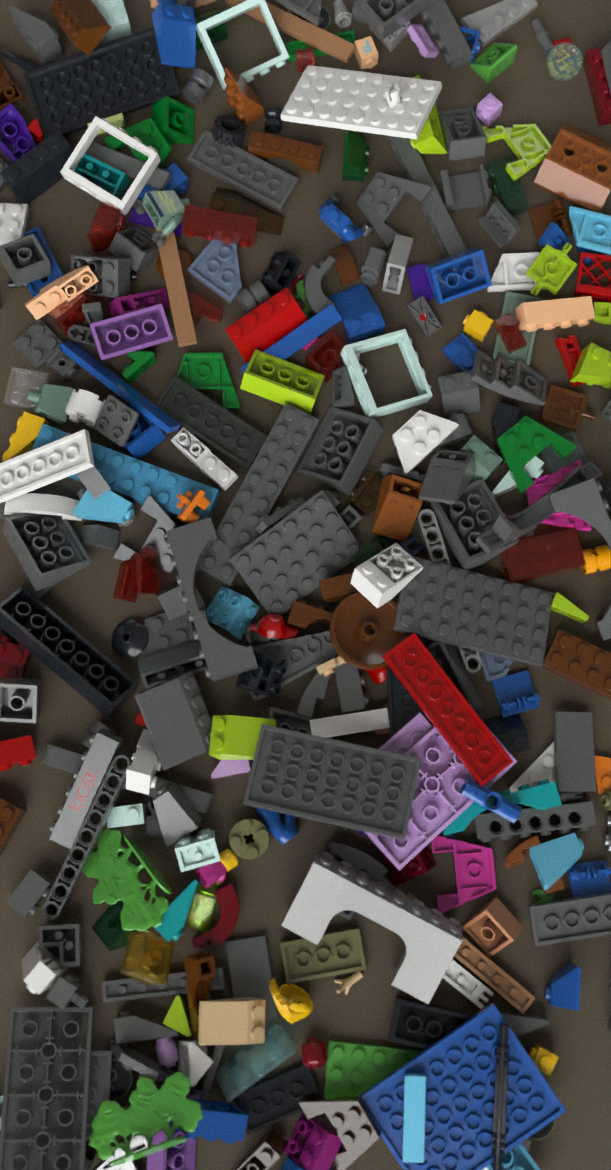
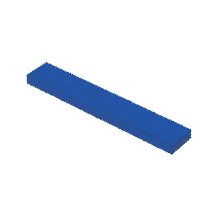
[240,304,343,373]

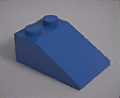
[151,2,196,68]
[330,283,385,344]
[123,406,166,460]

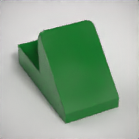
[122,351,156,385]

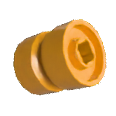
[579,545,611,575]

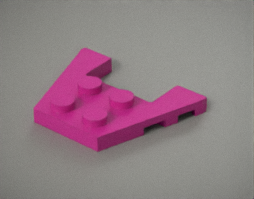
[526,460,591,531]
[431,835,497,914]

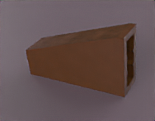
[319,573,359,604]

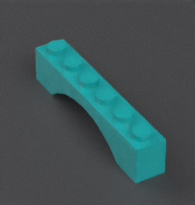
[442,779,562,836]

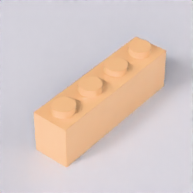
[515,296,595,332]

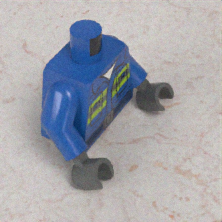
[318,192,374,244]

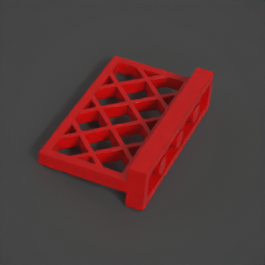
[574,252,611,303]

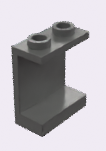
[438,164,492,212]

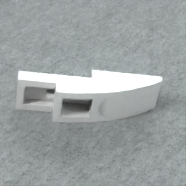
[171,427,238,491]

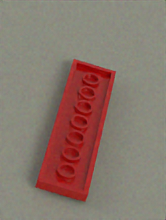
[382,633,513,786]

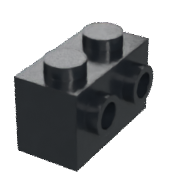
[260,252,301,294]

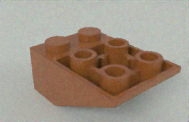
[224,68,264,127]
[371,474,423,543]

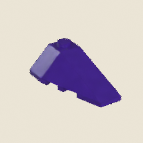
[0,103,36,163]

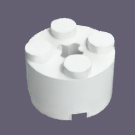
[65,389,106,429]

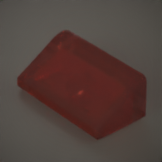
[113,561,143,603]

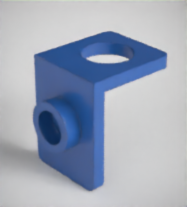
[460,27,481,62]

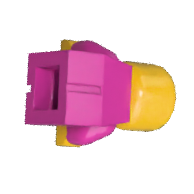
[194,849,238,889]

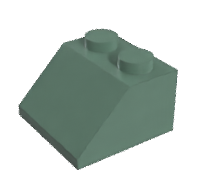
[459,435,503,484]

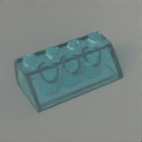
[216,1024,297,1103]

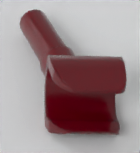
[288,273,304,293]

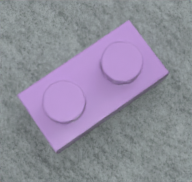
[407,24,440,58]

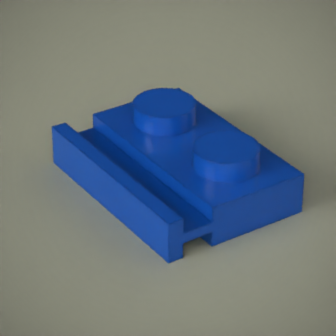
[442,332,479,372]

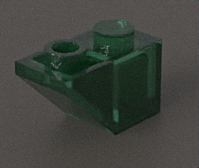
[351,535,393,566]

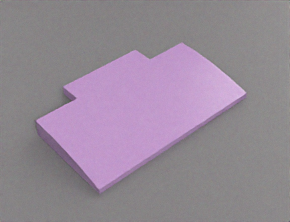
[364,712,517,871]

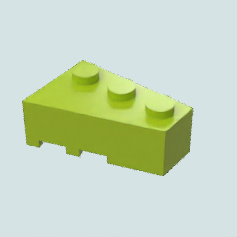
[570,342,611,389]

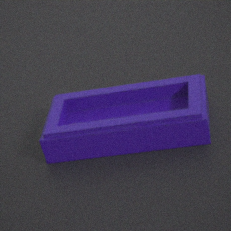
[406,264,433,301]

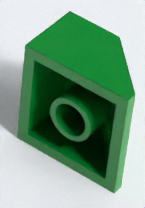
[153,96,194,144]

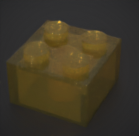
[120,930,175,986]

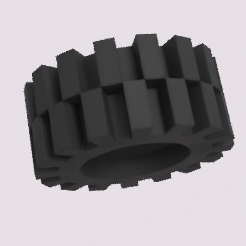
[212,114,246,147]

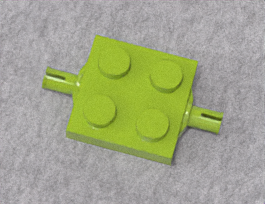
[525,243,578,296]

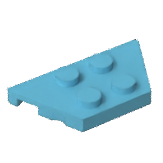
[568,206,611,255]

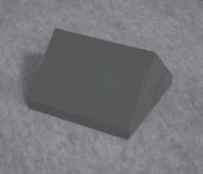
[156,582,205,623]

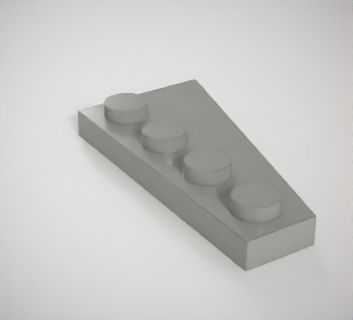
[461,0,538,47]

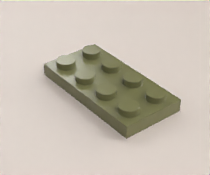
[280,928,366,984]

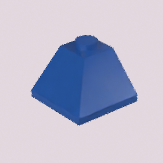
[544,963,581,1011]

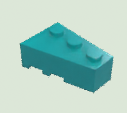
[74,154,130,213]

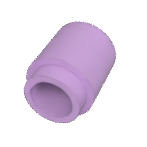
[155,1036,179,1068]

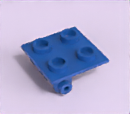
[491,670,540,718]
[568,860,611,898]

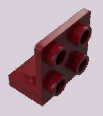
[378,846,437,886]

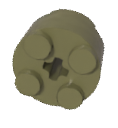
[229,819,270,859]

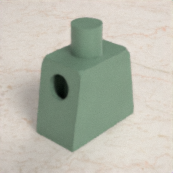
[26,384,74,425]

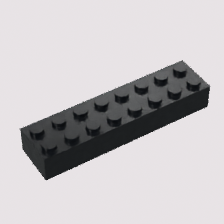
[0,585,139,719]

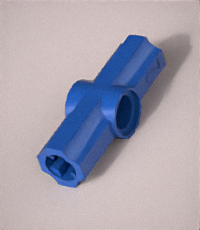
[459,778,522,823]

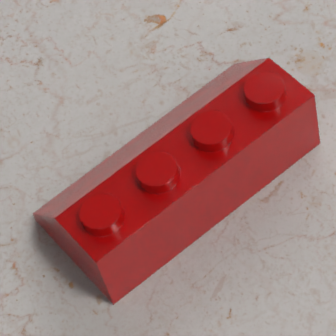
[225,287,308,363]

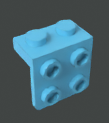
[205,586,260,640]

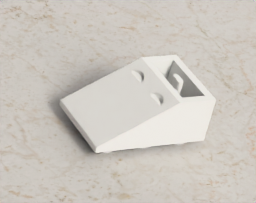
[351,543,423,608]

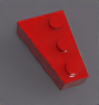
[0,735,36,771]

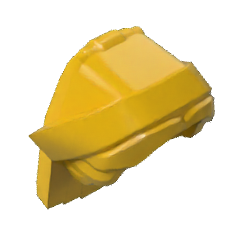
[269,978,314,1024]

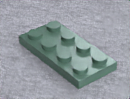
[492,291,543,366]

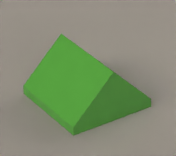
[470,42,518,84]

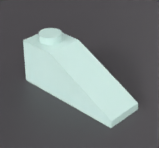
[492,457,544,498]

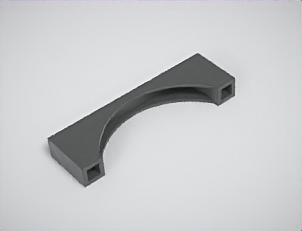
[548,478,611,640]
[164,517,258,682]

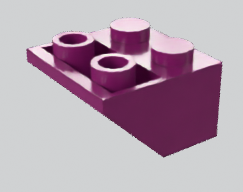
[284,1113,342,1170]

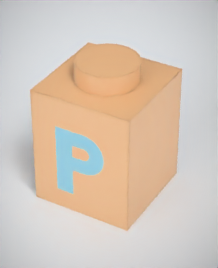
[354,36,379,70]

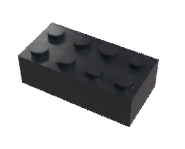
[388,995,476,1049]

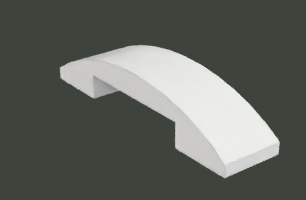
[4,493,82,521]

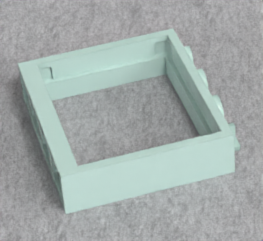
[196,0,289,90]
[340,329,433,419]

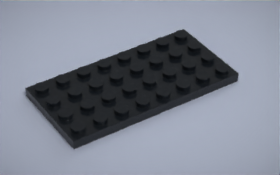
[23,27,181,140]

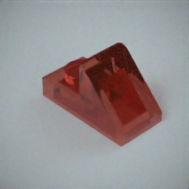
[189,292,223,325]
[493,313,527,354]

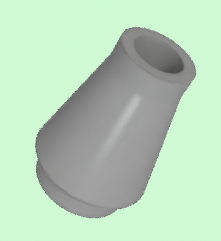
[333,0,352,28]

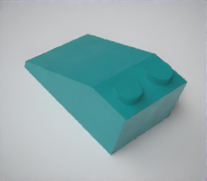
[154,878,201,942]

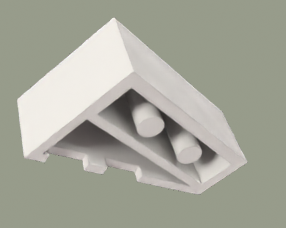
[126,729,162,795]
[22,941,68,994]

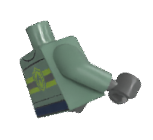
[133,189,190,247]

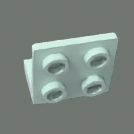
[175,828,220,872]

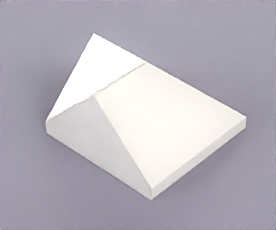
[177,1040,213,1087]

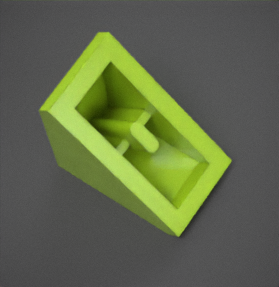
[162,994,192,1037]

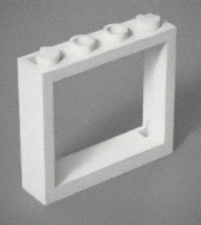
[60,116,161,216]

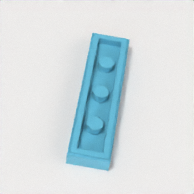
[402,1073,426,1163]

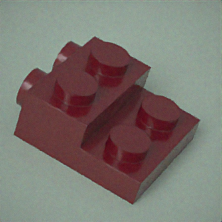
[0,635,32,678]

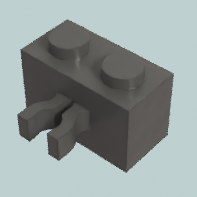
[46,971,89,1009]

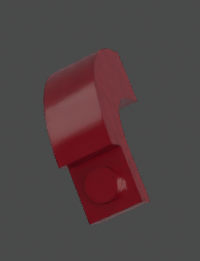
[191,883,240,949]

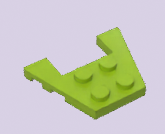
[482,124,552,181]

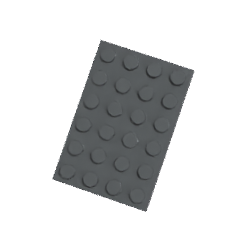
[228,490,365,615]

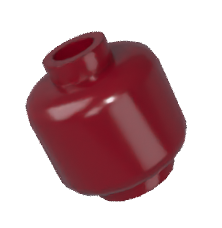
[301,1037,329,1069]

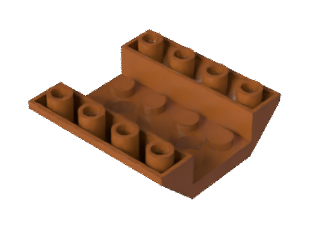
[533,123,611,213]

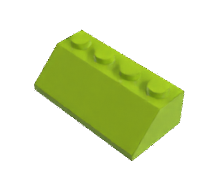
[410,75,448,154]
[240,349,325,415]

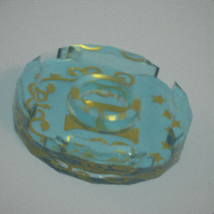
[546,43,583,81]

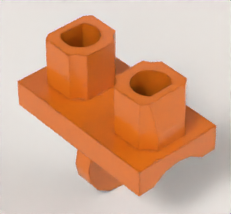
[176,489,211,523]

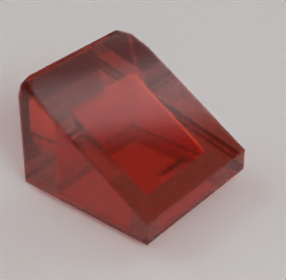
[296,48,315,72]

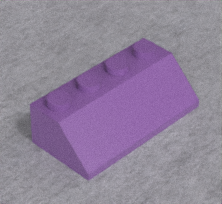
[90,304,173,361]
[147,1092,199,1170]

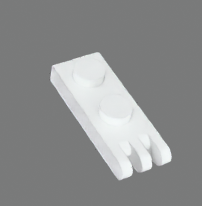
[443,959,494,1009]

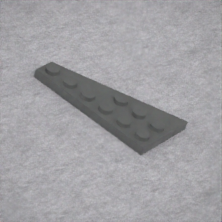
[249,631,338,702]

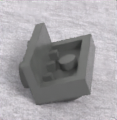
[478,201,522,248]

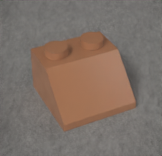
[463,897,524,958]

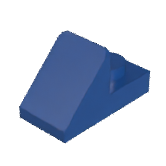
[538,222,571,251]

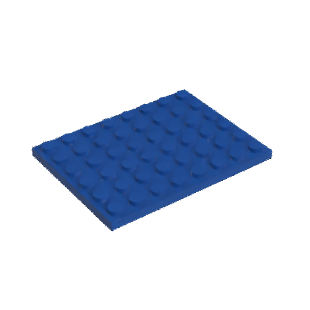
[357,1003,566,1170]

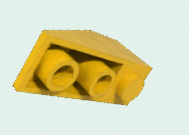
[2,411,49,462]

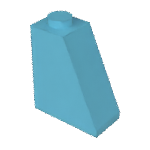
[72,490,135,524]
[529,833,584,891]

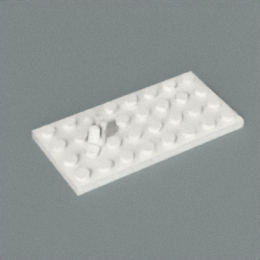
[280,65,442,139]

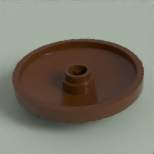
[329,592,408,670]

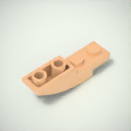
[25,265,99,320]

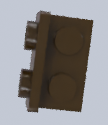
[350,471,382,517]

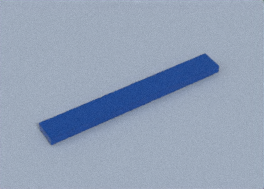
[59,341,181,433]

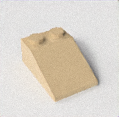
[198,997,265,1045]

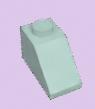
[107,804,146,828]

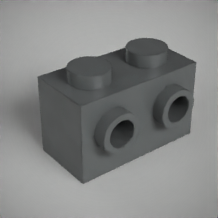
[6,868,53,917]

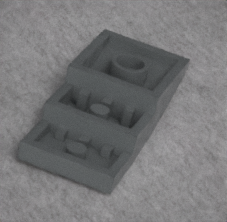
[471,350,548,406]

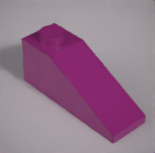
[108,288,170,318]

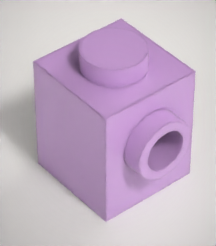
[476,93,503,127]

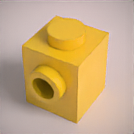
[462,310,494,342]
[528,1043,559,1076]

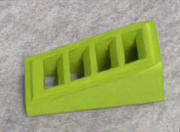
[550,592,589,623]

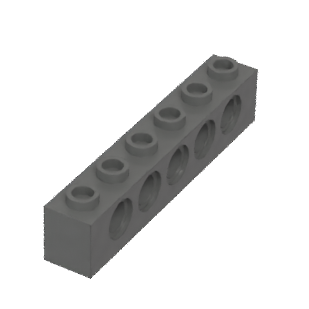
[473,801,596,842]

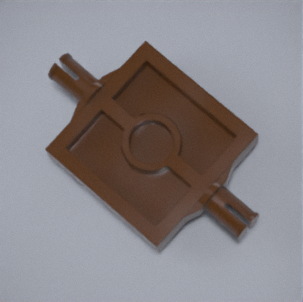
[540,384,596,432]

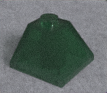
[92,900,150,951]

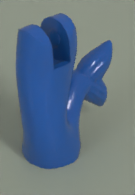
[254,807,300,845]

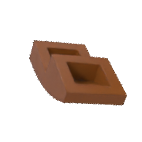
[504,836,540,869]

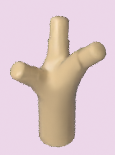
[334,971,363,995]

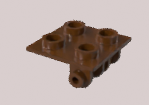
[528,198,573,242]

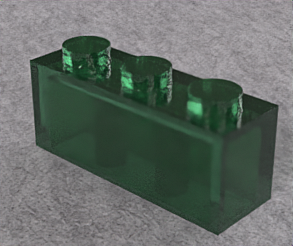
[486,156,528,216]

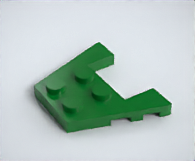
[103,117,172,185]
[177,353,240,410]
[496,416,577,495]

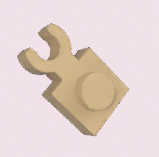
[316,656,347,677]

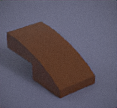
[330,245,359,285]

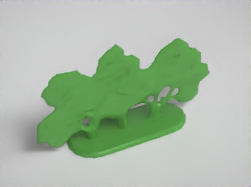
[82,828,172,931]
[89,1072,203,1166]

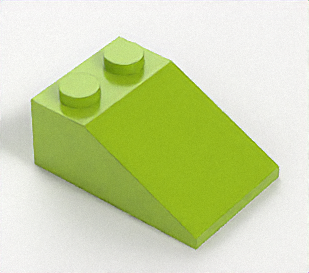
[209,715,277,760]

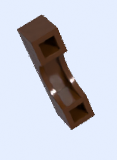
[248,130,323,173]
[287,600,333,631]
[184,952,216,1041]

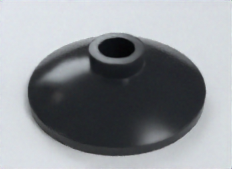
[111,620,148,658]

